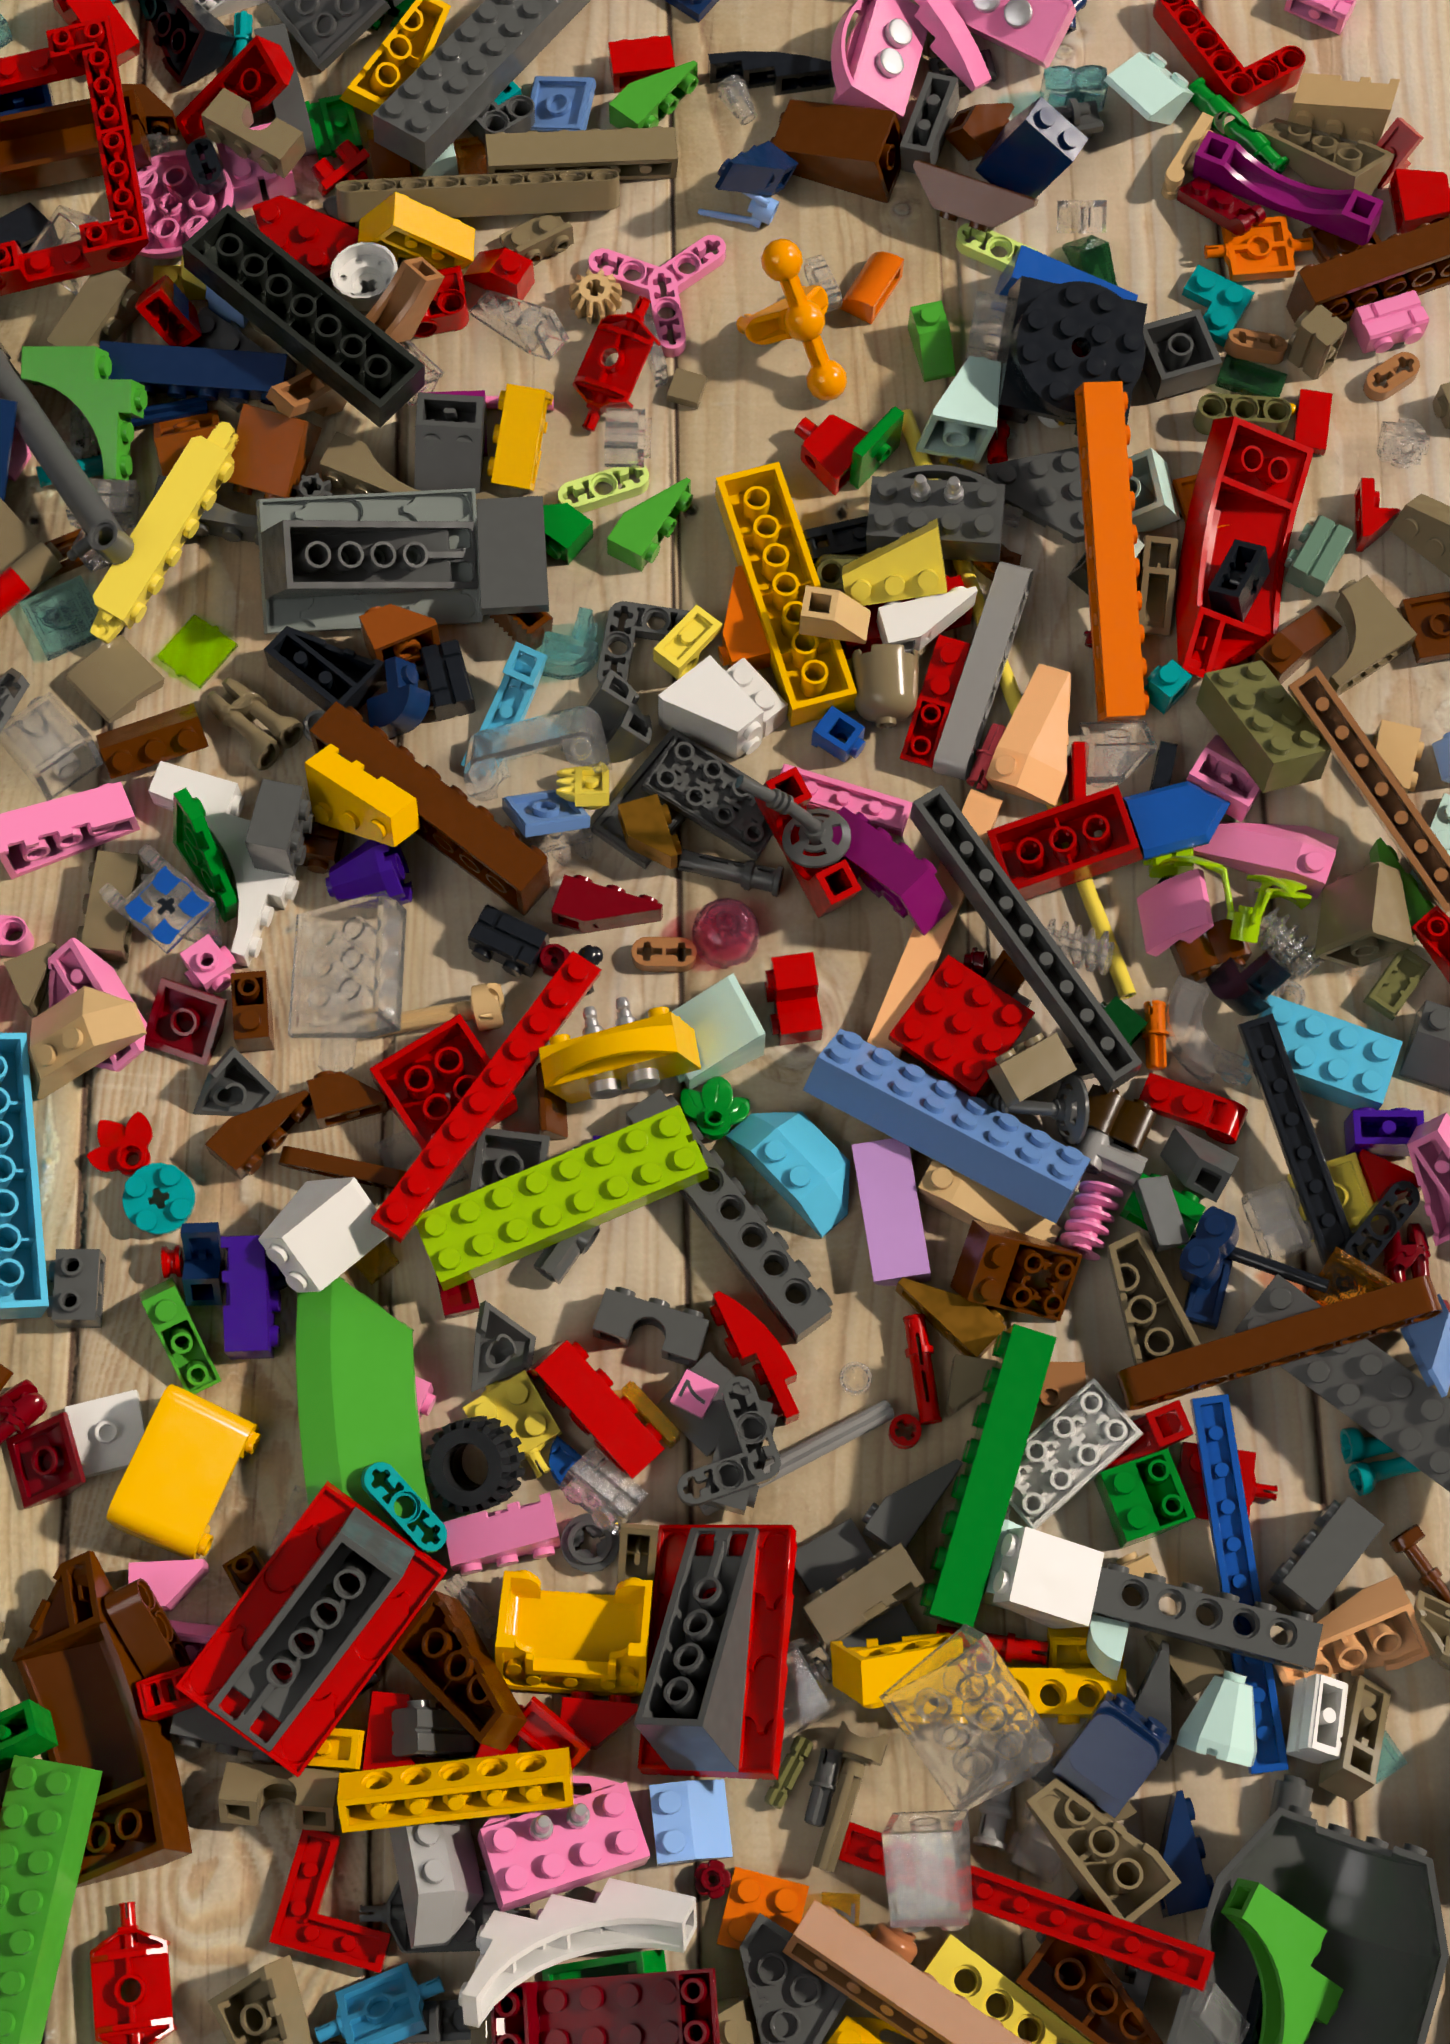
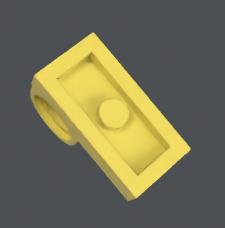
[653,604,722,680]

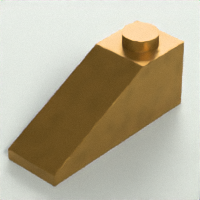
[895,1278,1006,1358]

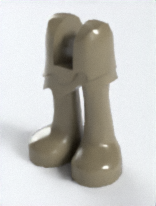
[206,677,305,770]

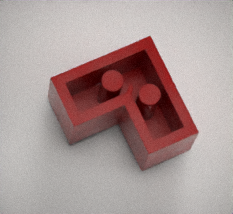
[764,952,823,1046]

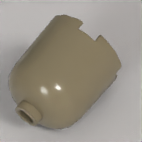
[852,644,919,728]

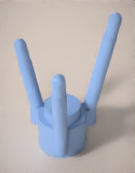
[698,192,779,229]

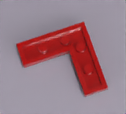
[269,1829,392,1973]

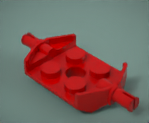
[572,296,661,432]
[90,1901,177,2044]

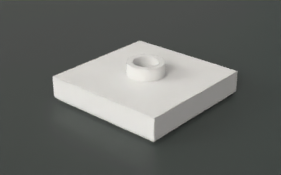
[64,1389,146,1478]

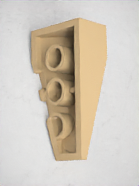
[918,1159,1061,1244]

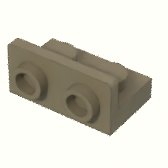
[499,213,574,266]

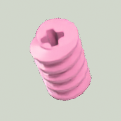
[1059,1181,1124,1261]

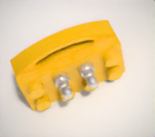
[539,997,701,1104]

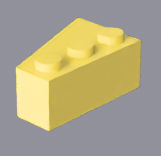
[842,518,947,606]

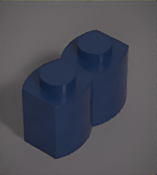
[1179,1206,1239,1290]

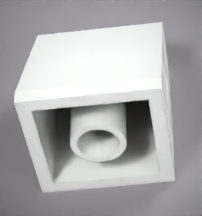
[658,655,764,760]
[258,1177,389,1293]
[993,1527,1104,1629]

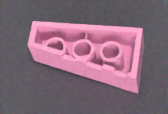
[0,781,140,880]

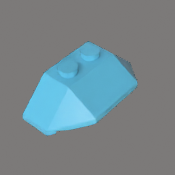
[726,1111,850,1238]

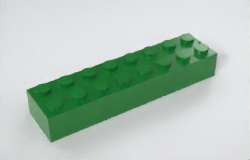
[919,1324,1057,1628]

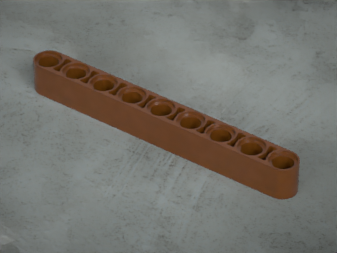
[1116,1275,1443,1410]

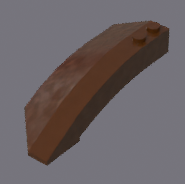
[12,1551,192,1888]

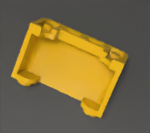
[106,1384,261,1560]
[495,1570,653,1697]

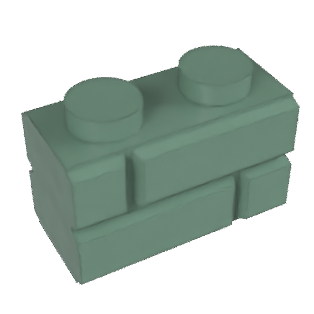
[1284,515,1354,597]

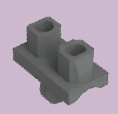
[1054,98,1104,139]

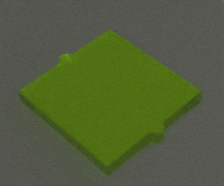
[157,614,238,689]

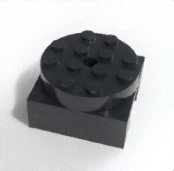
[997,276,1148,436]

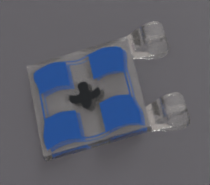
[99,844,216,954]

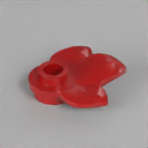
[87,1112,153,1177]

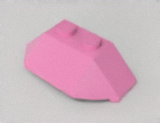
[48,938,147,1072]

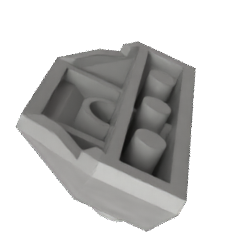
[389,1819,484,1949]

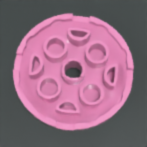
[109,150,234,259]

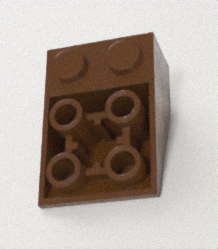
[950,1220,1083,1321]

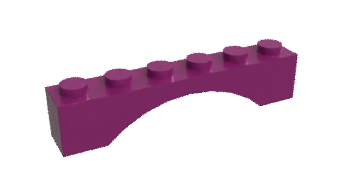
[1192,131,1384,246]

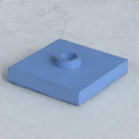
[530,76,597,132]
[502,789,590,838]

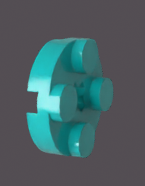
[122,1163,196,1235]

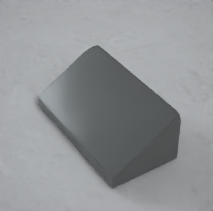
[1133,1175,1190,1253]

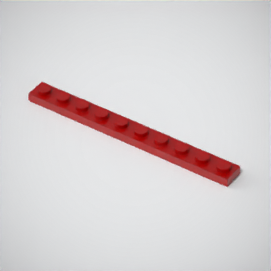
[371,951,602,1243]
[838,1822,1215,1993]

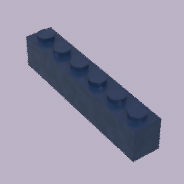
[99,341,297,406]

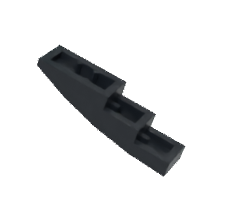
[708,51,835,96]

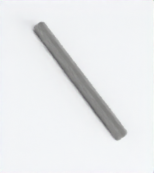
[699,1400,895,1516]

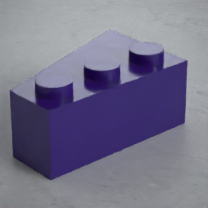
[220,1235,282,1360]

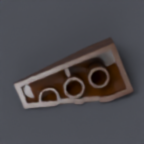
[1015,1936,1164,2044]

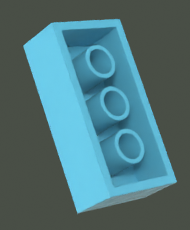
[1241,994,1403,1110]

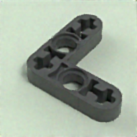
[597,601,690,686]
[677,1376,781,1507]

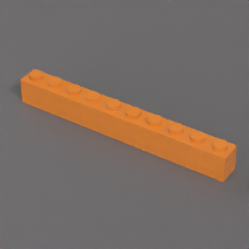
[1074,381,1149,722]

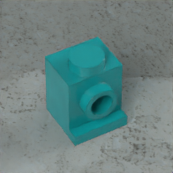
[1144,659,1192,714]

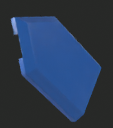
[1123,781,1230,861]

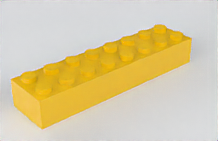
[715,462,857,727]

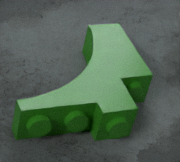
[21,346,148,484]
[1221,1878,1344,2044]

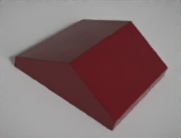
[145,977,228,1066]
[6,1412,86,1509]

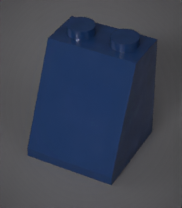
[975,97,1088,199]

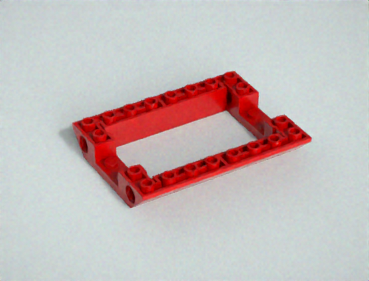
[0,16,149,296]

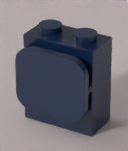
[1052,1691,1171,1818]

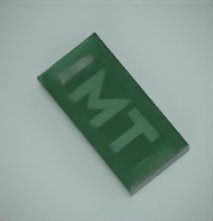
[1215,354,1288,397]

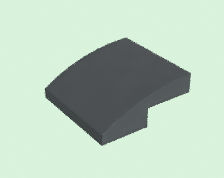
[656,1352,760,1457]

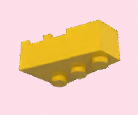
[358,192,475,270]
[304,744,420,847]

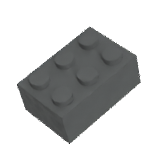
[1268,1496,1385,1615]

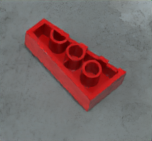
[526,1340,665,1479]

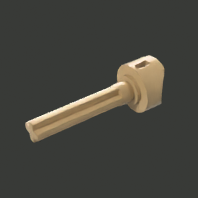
[371,983,506,1037]

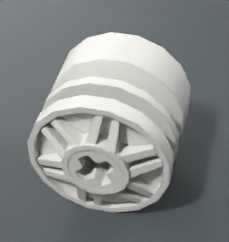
[330,242,398,316]

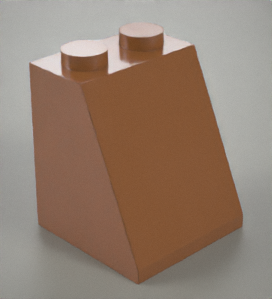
[227,403,322,499]

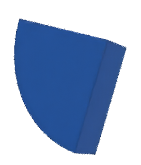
[549,1436,585,1489]

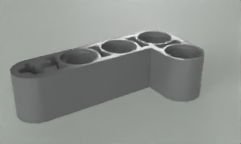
[431,49,535,148]

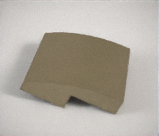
[66,635,165,724]

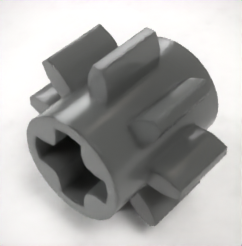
[292,473,333,497]

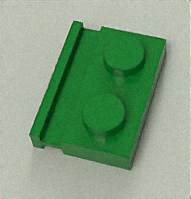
[305,94,363,161]

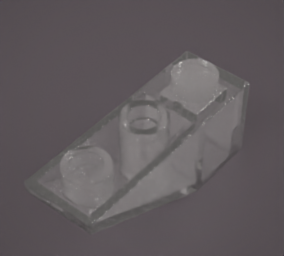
[469,290,569,360]

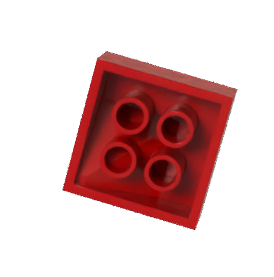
[370,1014,518,1150]

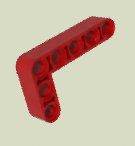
[1153,0,1306,114]

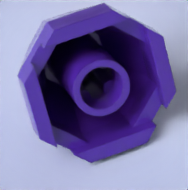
[325,840,413,906]

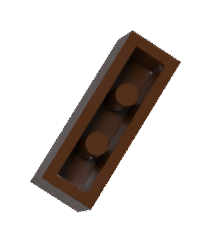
[96,703,209,779]

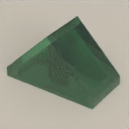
[1062,235,1117,286]

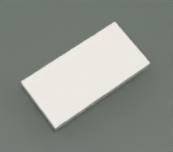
[1009,1378,1143,1530]

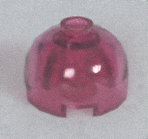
[692,898,760,969]

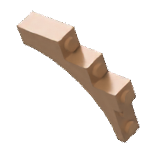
[266,256,445,418]

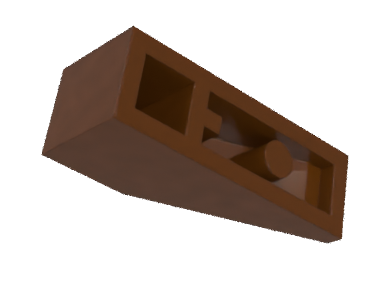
[1253,605,1342,684]

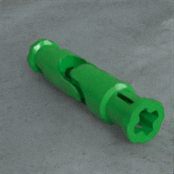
[1188,77,1290,174]

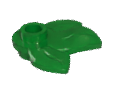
[680,1076,750,1140]

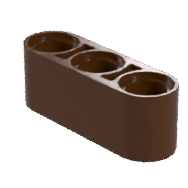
[104,1578,191,1679]

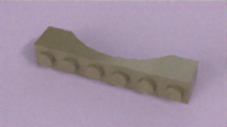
[319,432,500,510]

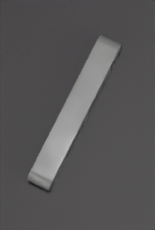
[932,561,1033,781]

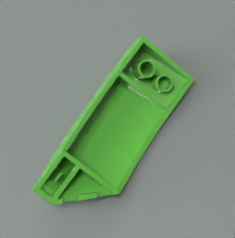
[296,1276,438,1553]

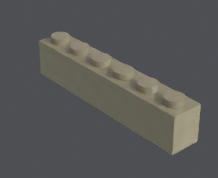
[485,126,678,180]

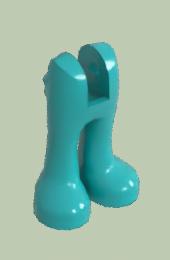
[1340,1427,1420,1496]

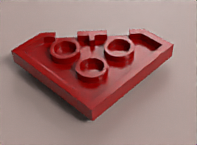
[252,195,359,280]

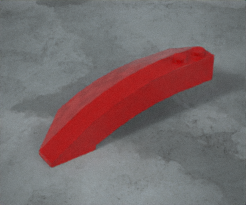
[1176,416,1315,679]

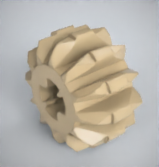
[569,268,622,325]

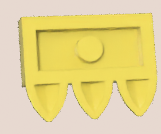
[556,766,610,810]

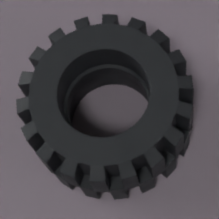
[424,1416,526,1513]

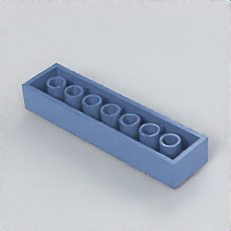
[803,1029,1091,1224]

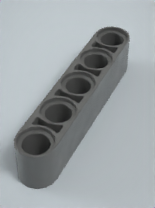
[254,23,317,157]

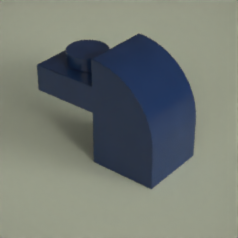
[366,656,430,739]
[181,1222,225,1306]

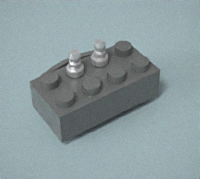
[866,465,1005,563]

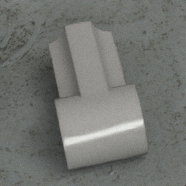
[1076,1128,1148,1187]

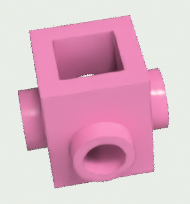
[179,934,236,994]

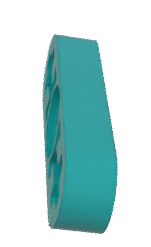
[361,1462,447,1552]

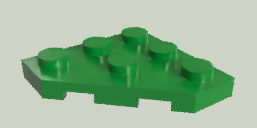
[173,788,239,923]

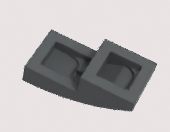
[400,2000,471,2043]

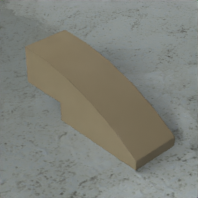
[1138,535,1178,636]

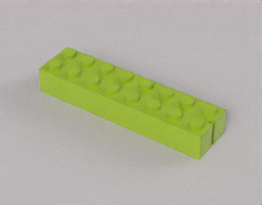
[415,1104,709,1291]

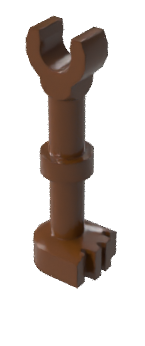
[1389,1524,1450,1604]

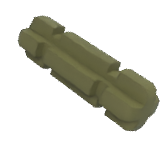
[765,1735,813,1809]

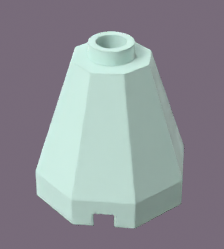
[1176,1670,1257,1767]

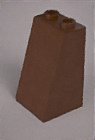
[770,99,903,203]

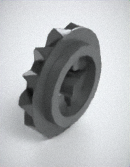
[561,1513,620,1573]

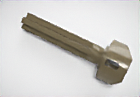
[813,1721,890,1873]

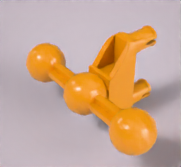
[736,239,847,401]

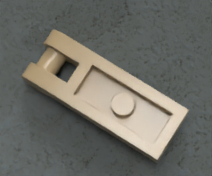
[1161,112,1214,200]

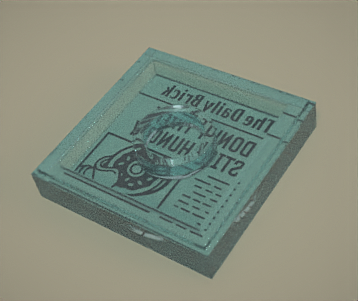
[20,575,98,661]

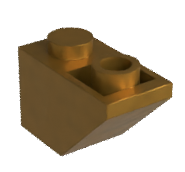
[618,794,682,869]

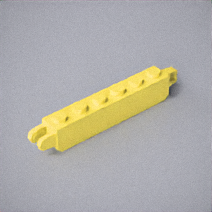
[89,421,239,644]

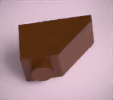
[306,1070,389,1129]

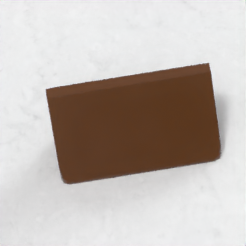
[536,1063,568,1140]

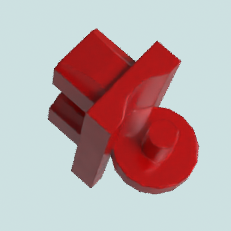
[311,139,370,197]

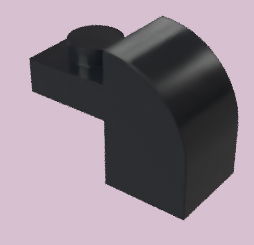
[1205,950,1292,1016]

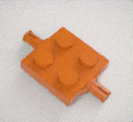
[1204,216,1313,282]

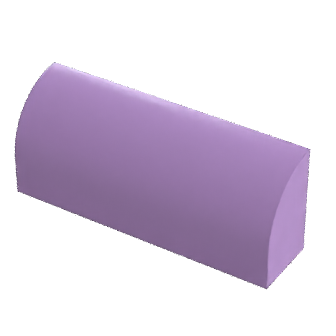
[852,1138,931,1286]

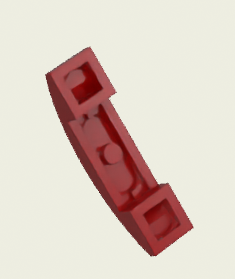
[1096,1400,1194,1477]

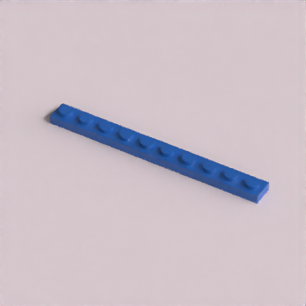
[1190,1394,1289,1774]

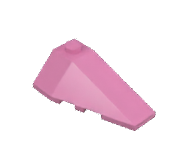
[1193,822,1339,898]

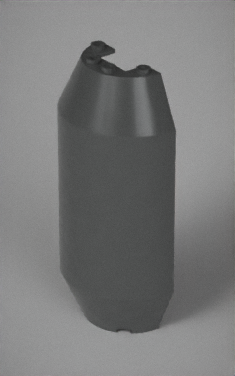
[1167,1805,1449,2044]

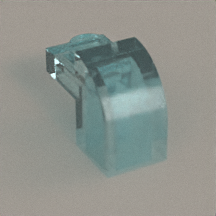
[540,607,599,680]

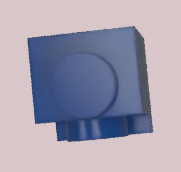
[811,706,866,763]

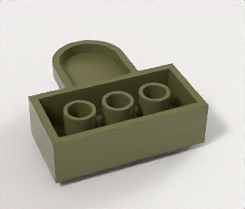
[1196,660,1332,793]

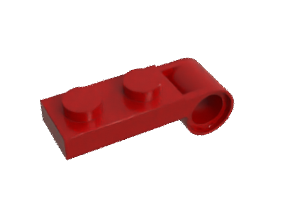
[1139,1073,1248,1145]

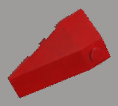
[175,35,294,144]

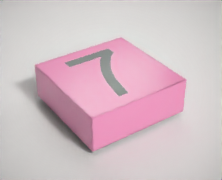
[670,1369,719,1420]

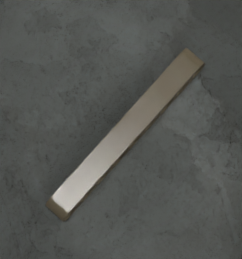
[335,168,620,222]

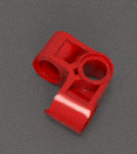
[414,265,469,338]

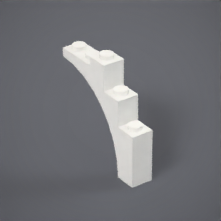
[148,761,299,968]
[458,1878,697,2028]

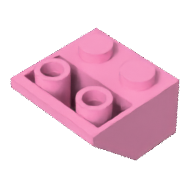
[1186,735,1261,823]

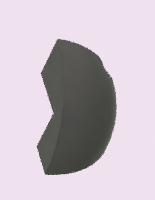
[561,669,652,763]

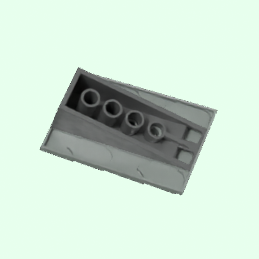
[256,488,483,634]

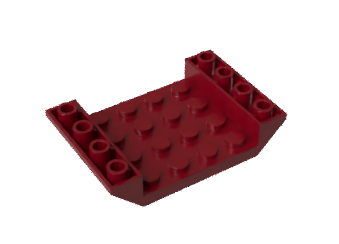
[490,1968,720,2044]

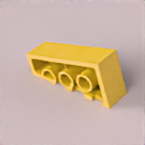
[339,0,451,116]

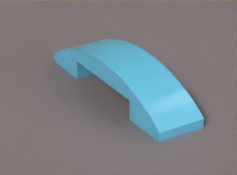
[461,641,547,779]

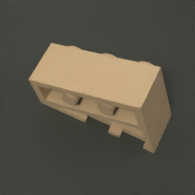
[1287,73,1400,145]

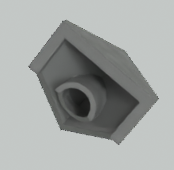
[193,1046,279,1116]
[471,1300,536,1392]

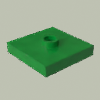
[849,406,904,489]

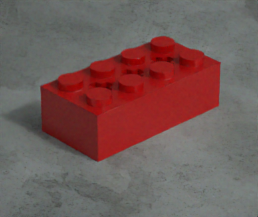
[987,785,1143,900]

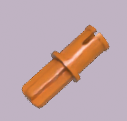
[1142,1000,1170,1071]

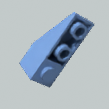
[1400,1294,1450,1398]

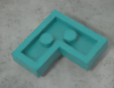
[1182,265,1255,347]

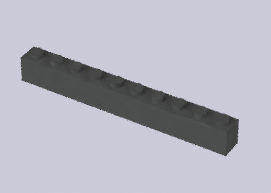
[910,785,1142,1094]

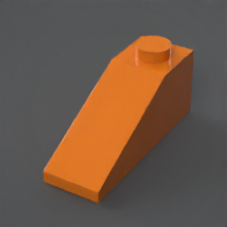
[718,565,771,670]

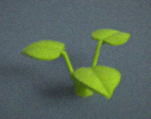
[1159,856,1312,943]

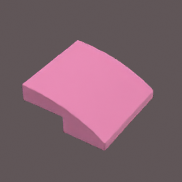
[1137,869,1214,957]

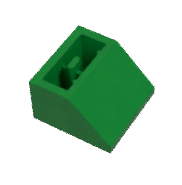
[1094,1448,1196,1549]

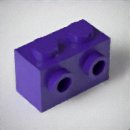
[1344,1107,1424,1156]

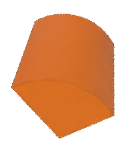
[838,252,904,324]

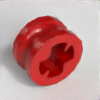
[161,1245,184,1279]
[888,1414,922,1450]

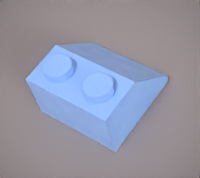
[649,1779,733,1866]

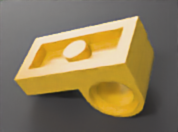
[307,1728,367,1772]

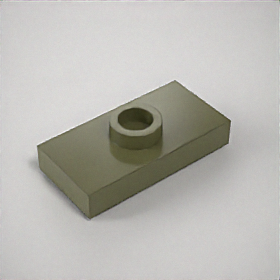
[1363,949,1431,1021]

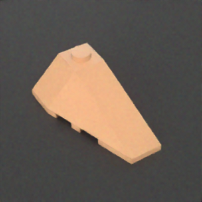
[985,663,1071,807]
[1273,1575,1430,1687]

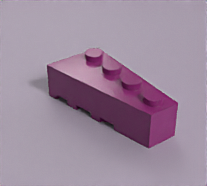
[825,806,953,936]

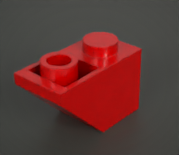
[560,1691,638,1750]

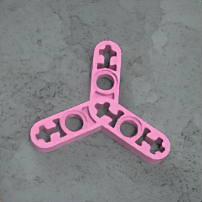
[588,235,726,357]

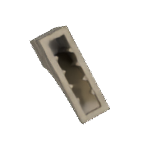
[1328,575,1417,696]

